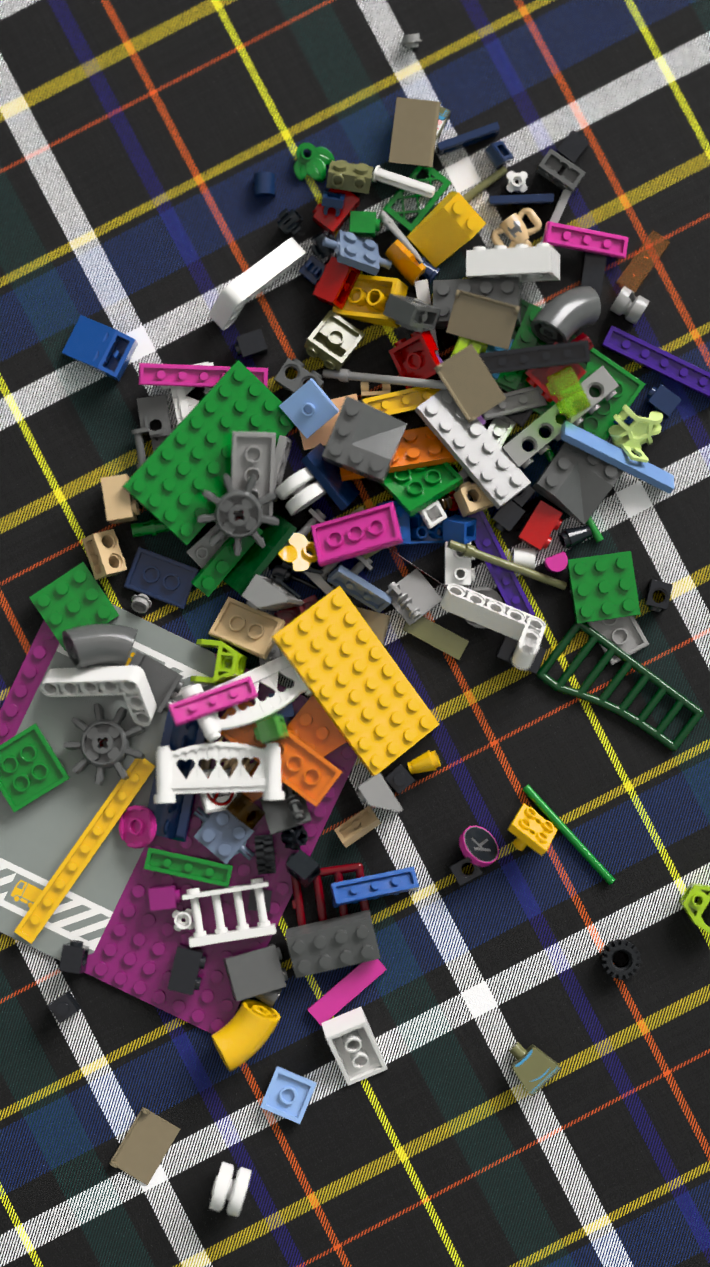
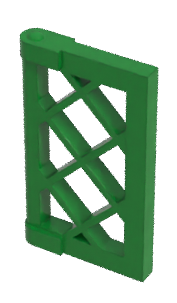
[382,166,451,232]

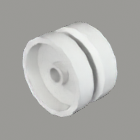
[274,467,327,516]
[209,1162,252,1217]

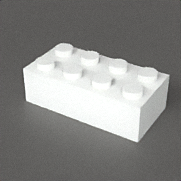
[466,243,560,282]

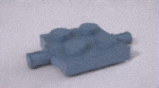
[322,229,392,276]
[193,807,255,864]

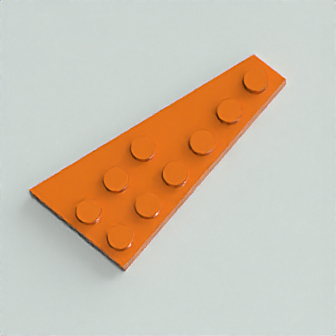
[242,695,347,802]

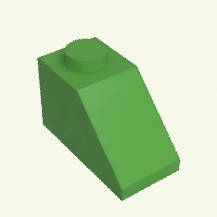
[254,714,289,744]

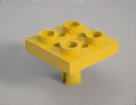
[507,803,558,856]

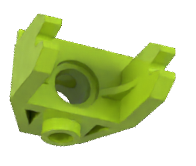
[190,639,247,686]
[679,883,710,933]

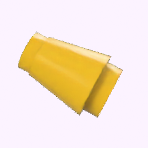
[407,750,441,775]

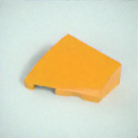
[385,239,426,286]

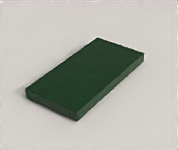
[223,512,297,595]

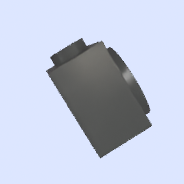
[383,294,441,332]

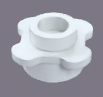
[506,171,528,193]
[172,908,194,931]

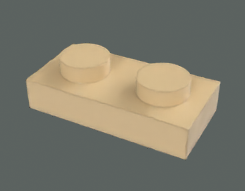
[334,806,381,848]

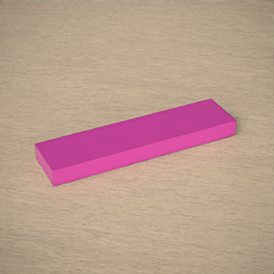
[543,221,629,259]
[168,676,258,727]
[307,959,387,1026]

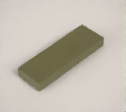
[402,616,469,660]

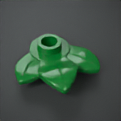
[294,142,335,182]

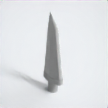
[378,211,424,265]

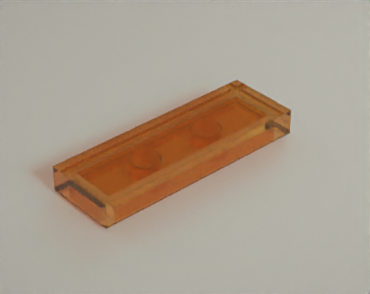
[616,230,670,293]

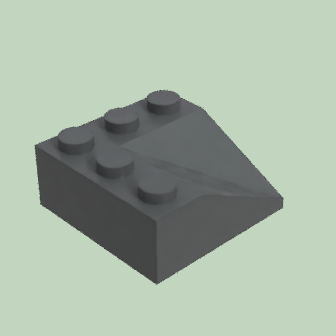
[322,396,407,484]
[532,441,623,525]

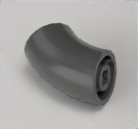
[530,286,601,345]
[62,623,138,669]

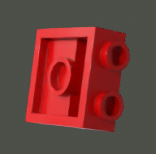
[389,330,440,389]
[525,341,587,403]

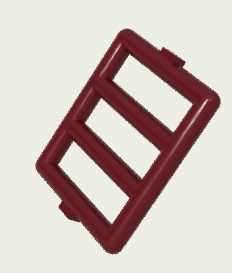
[291,862,369,926]

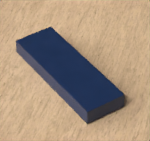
[436,121,500,156]
[488,193,554,206]

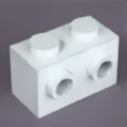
[444,542,475,586]

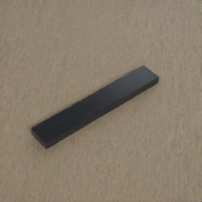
[478,340,591,374]

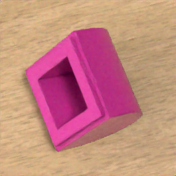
[543,551,568,573]

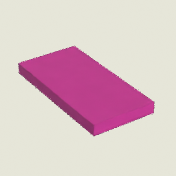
[311,502,403,567]

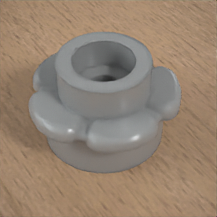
[401,33,422,49]
[131,594,152,613]

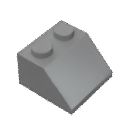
[242,574,304,612]
[356,773,403,812]

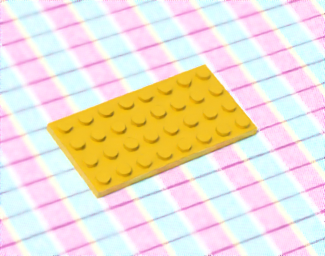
[271,585,440,776]

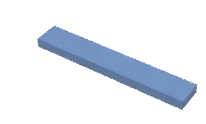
[561,420,674,494]

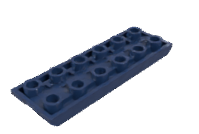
[148,710,207,842]

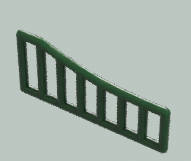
[536,621,704,752]

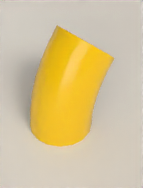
[211,999,281,1072]

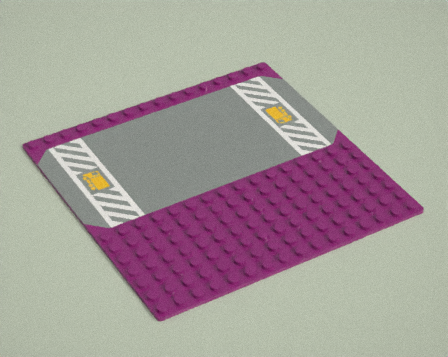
[0,604,358,1034]

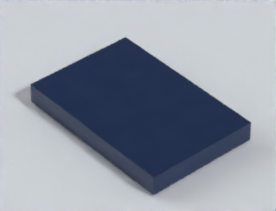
[302,443,360,510]
[124,547,199,609]

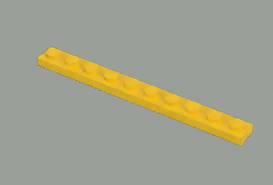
[14,758,156,944]

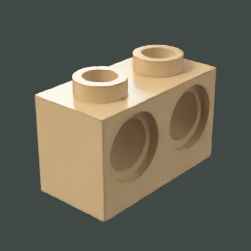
[453,481,495,518]
[82,529,127,580]

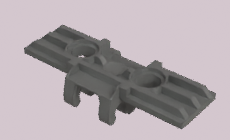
[131,394,176,469]

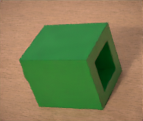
[349,211,380,238]

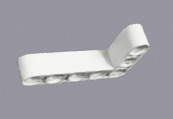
[208,237,307,331]
[441,584,546,670]
[40,665,157,727]

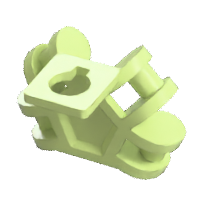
[608,404,663,463]

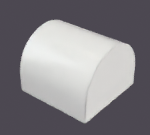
[419,500,448,529]
[513,548,536,570]

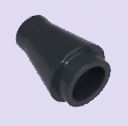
[558,525,592,549]

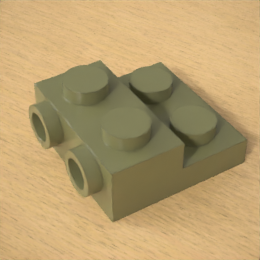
[326,160,374,194]
[304,310,365,371]

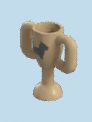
[491,207,542,248]

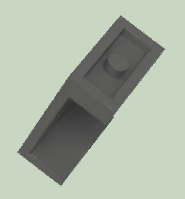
[128,651,184,714]
[223,943,288,1001]

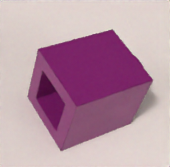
[148,885,181,911]

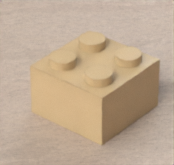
[101,474,140,524]

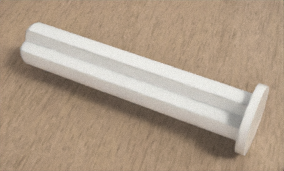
[372,165,436,198]

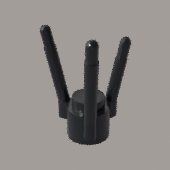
[272,561,323,599]

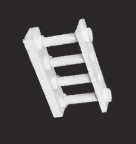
[182,877,277,948]

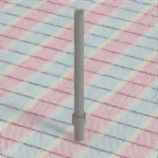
[323,369,447,390]

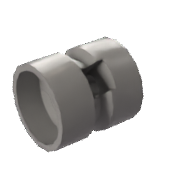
[610,286,650,325]

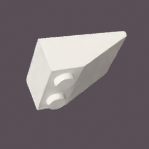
[321,1007,388,1086]

